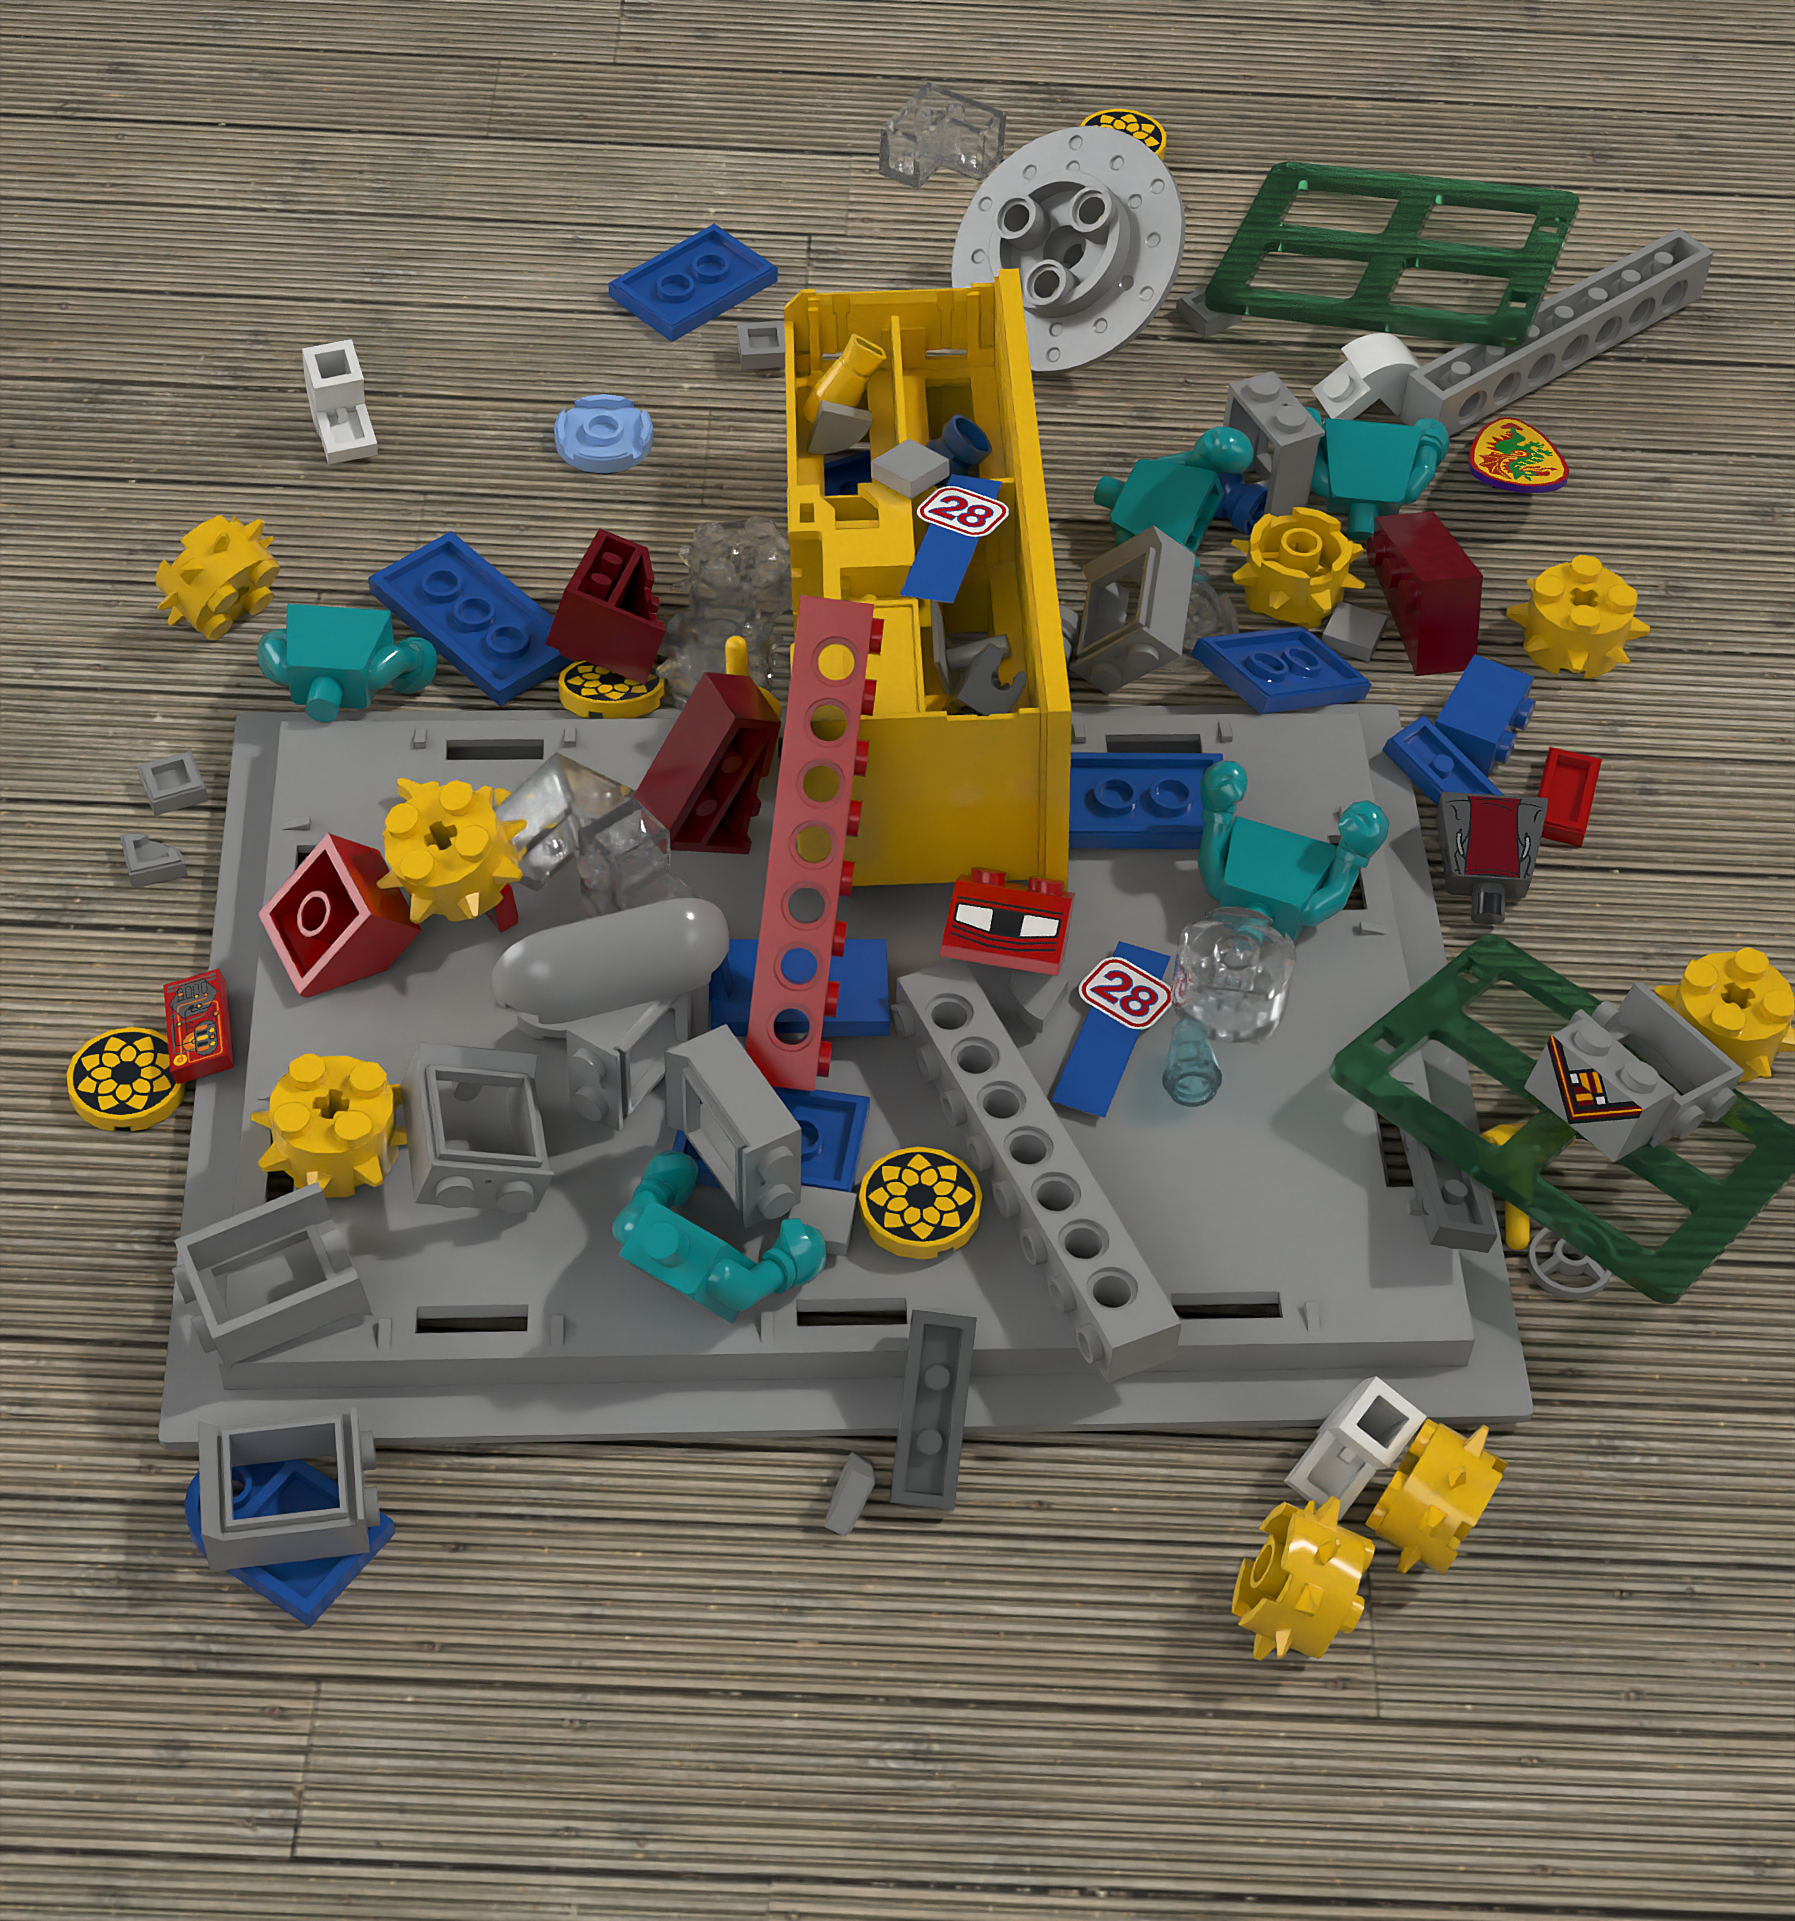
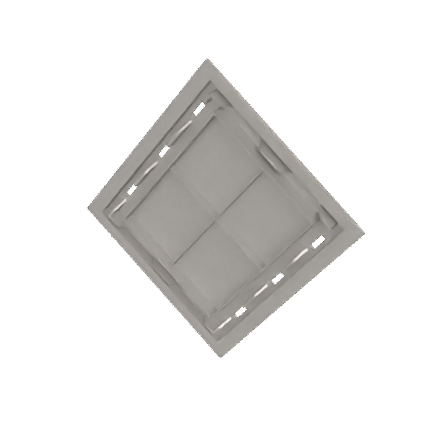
[158,704,1534,1449]

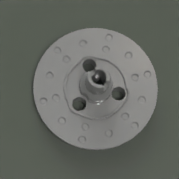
[951,126,1186,374]

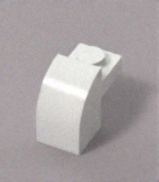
[1311,333,1422,420]
[302,339,378,465]
[1284,1376,1427,1521]

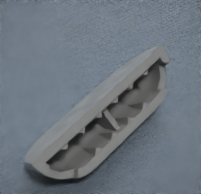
[491,898,730,1024]

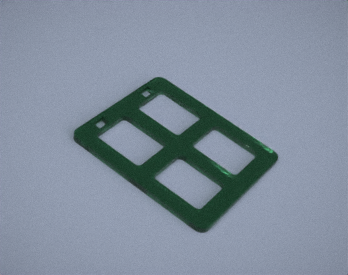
[1205,161,1580,347]
[1329,935,1795,1304]

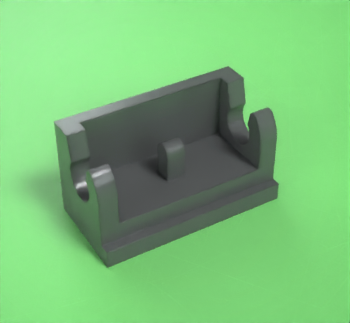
[941,643,1027,716]

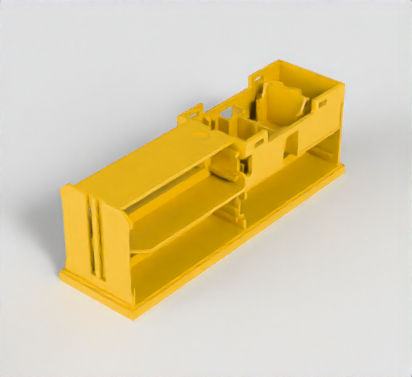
[784,268,1072,892]

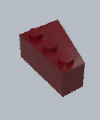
[1366,511,1483,676]
[545,528,666,685]
[629,672,781,855]

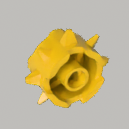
[1231,507,1366,629]
[155,515,280,640]
[1506,555,1650,679]
[377,780,528,924]
[1654,947,1795,1083]
[250,1053,408,1198]
[1365,1418,1508,1575]
[1232,1495,1375,1661]

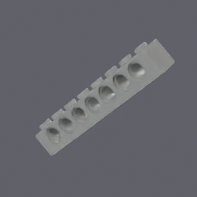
[1400,228,1714,437]
[890,959,1182,1384]

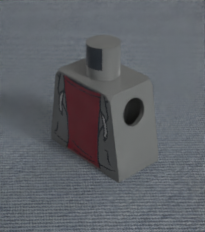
[1436,792,1548,925]

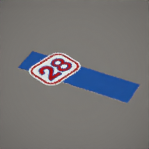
[900,474,1009,604]
[1051,941,1174,1118]

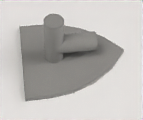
[930,600,1011,697]

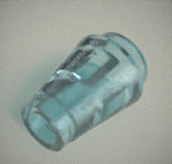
[1162,1019,1222,1107]

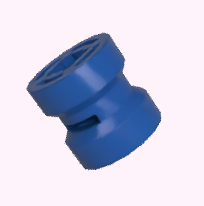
[925,415,992,487]
[1214,471,1268,535]

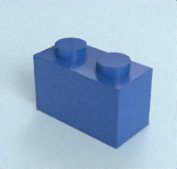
[1435,654,1536,778]

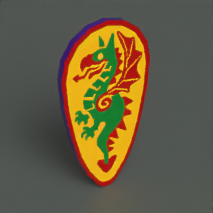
[1468,417,1570,493]

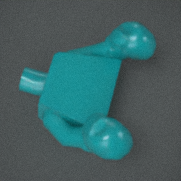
[1304,406,1450,541]
[1094,426,1254,580]
[257,604,437,722]
[1197,760,1389,951]
[612,1150,827,1324]

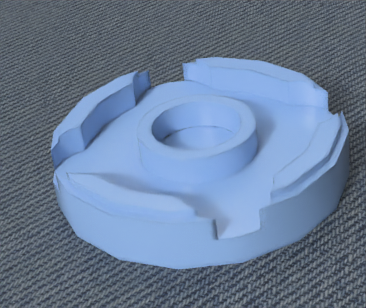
[554,394,654,474]

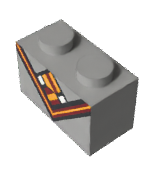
[1524,1017,1677,1162]

